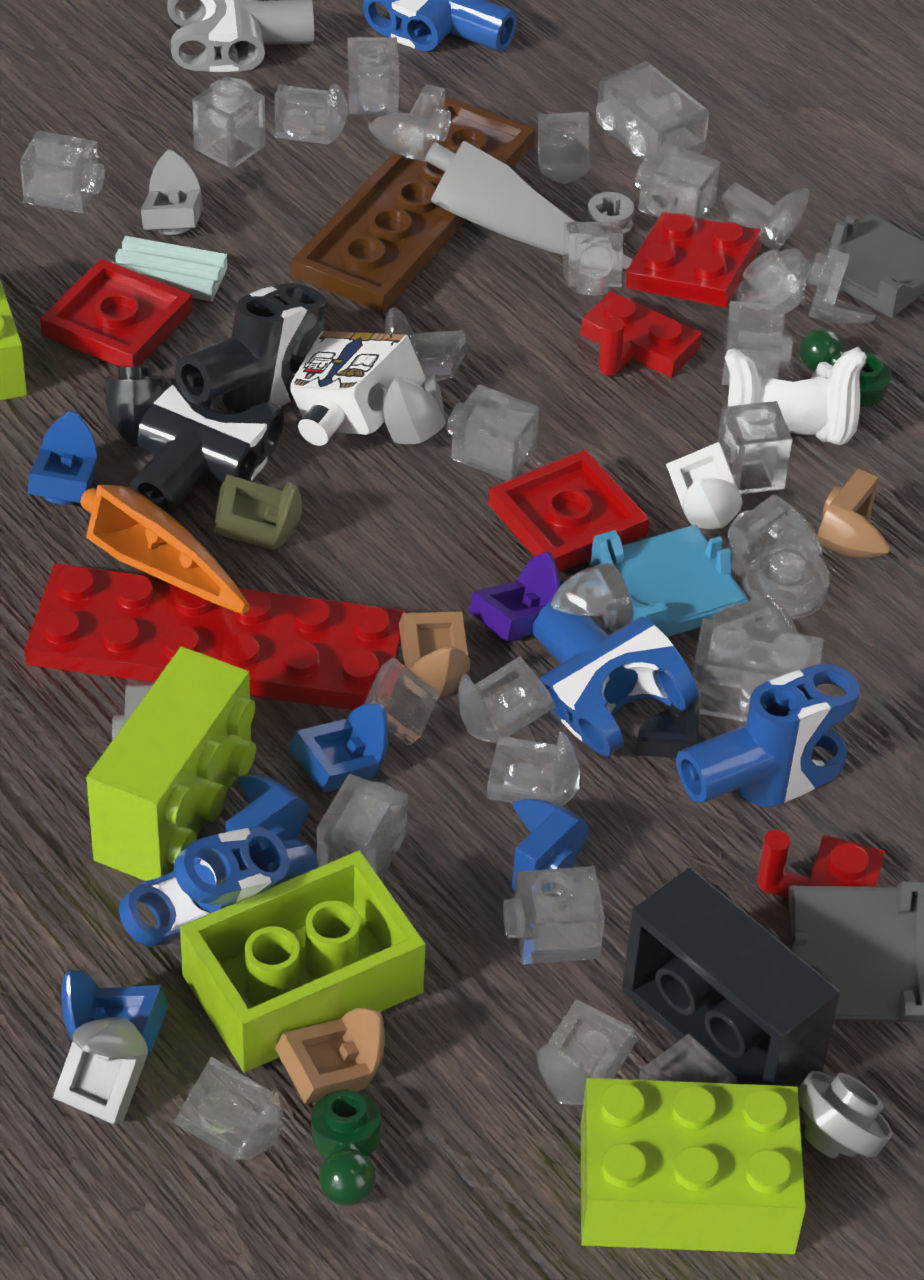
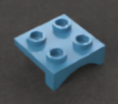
[591,524,750,637]

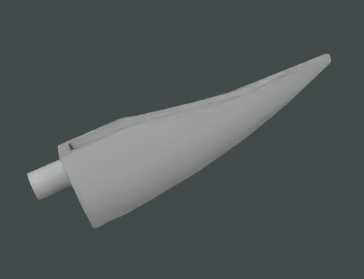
[425,140,632,269]

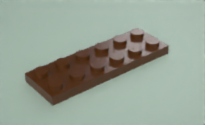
[291,97,535,313]

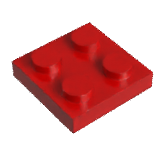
[626,212,761,308]
[40,259,193,366]
[488,449,649,573]

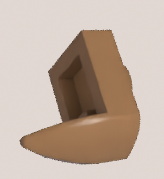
[817,468,890,559]
[399,611,470,700]
[275,1008,385,1104]

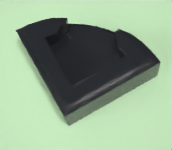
[635,700,699,758]

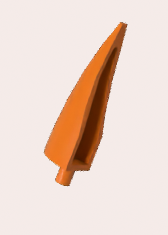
[80,485,250,614]

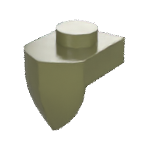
[213,475,302,550]

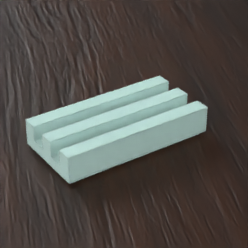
[112,236,227,301]

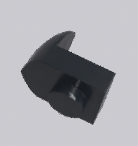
[105,365,165,447]

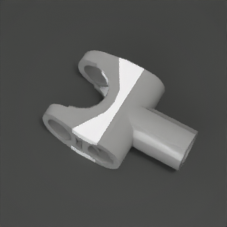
[167,0,314,72]

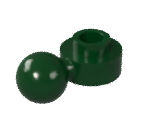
[799,328,891,407]
[311,1090,381,1206]

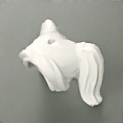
[725,347,867,447]

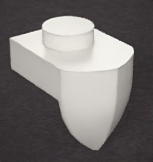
[666,442,743,529]

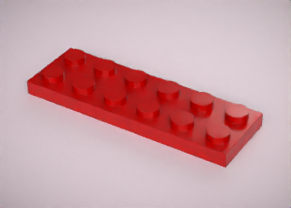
[24,563,406,710]

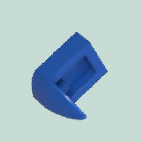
[27,410,97,505]
[289,704,389,793]
[225,774,309,841]
[512,799,589,902]
[61,971,169,1054]

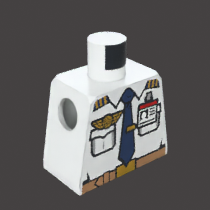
[291,331,426,446]

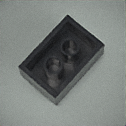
[622,867,840,1088]

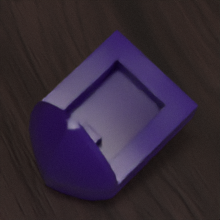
[469,552,562,641]

